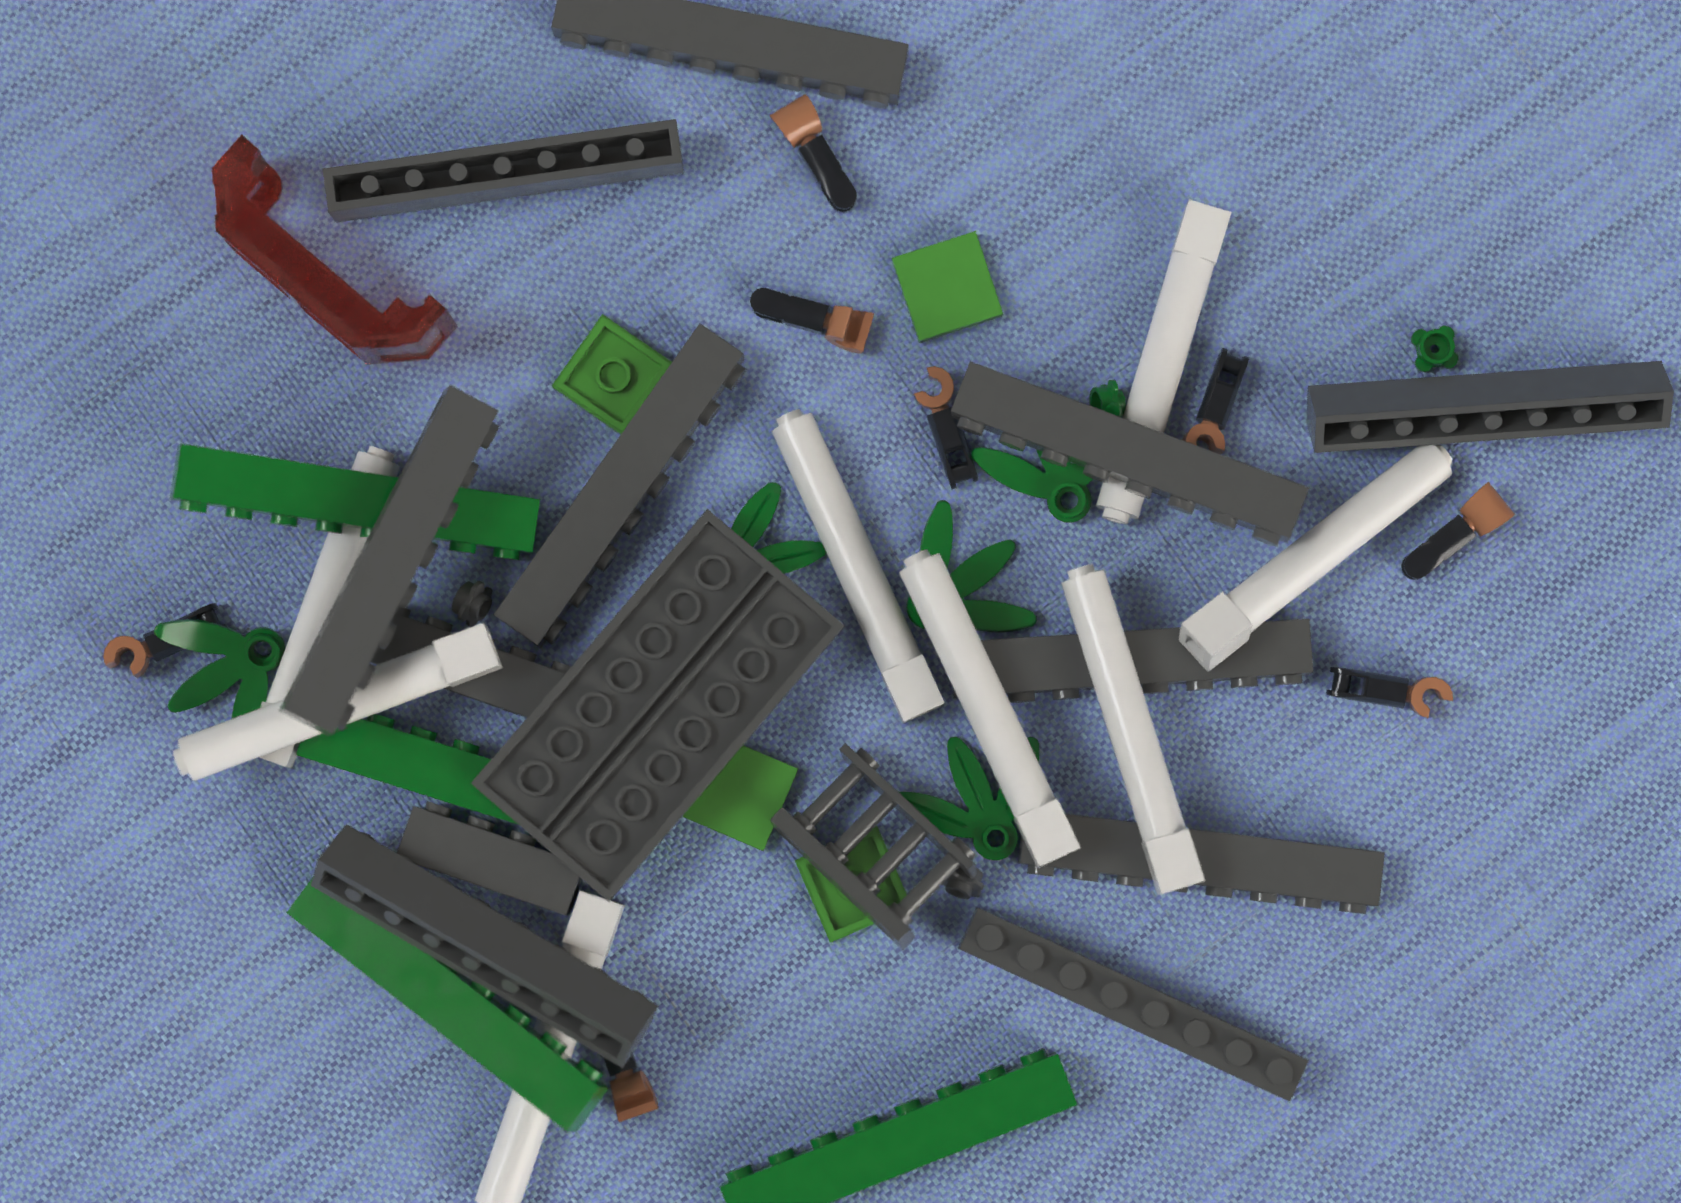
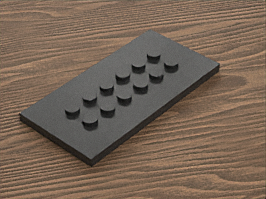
[471,509,845,902]

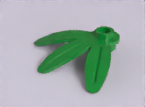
[971,402,1121,523]
[731,482,826,574]
[906,500,1037,633]
[154,619,286,719]
[899,737,1039,861]

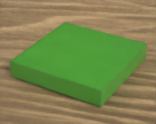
[891,231,1003,343]
[552,314,672,435]
[682,745,799,851]
[795,825,907,943]

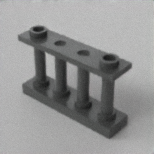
[770,743,978,950]

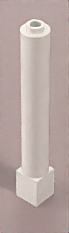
[1096,199,1232,525]
[772,409,945,724]
[1178,444,1452,672]
[259,446,400,769]
[899,549,1081,868]
[1061,564,1205,895]
[173,623,503,781]
[475,891,625,1203]

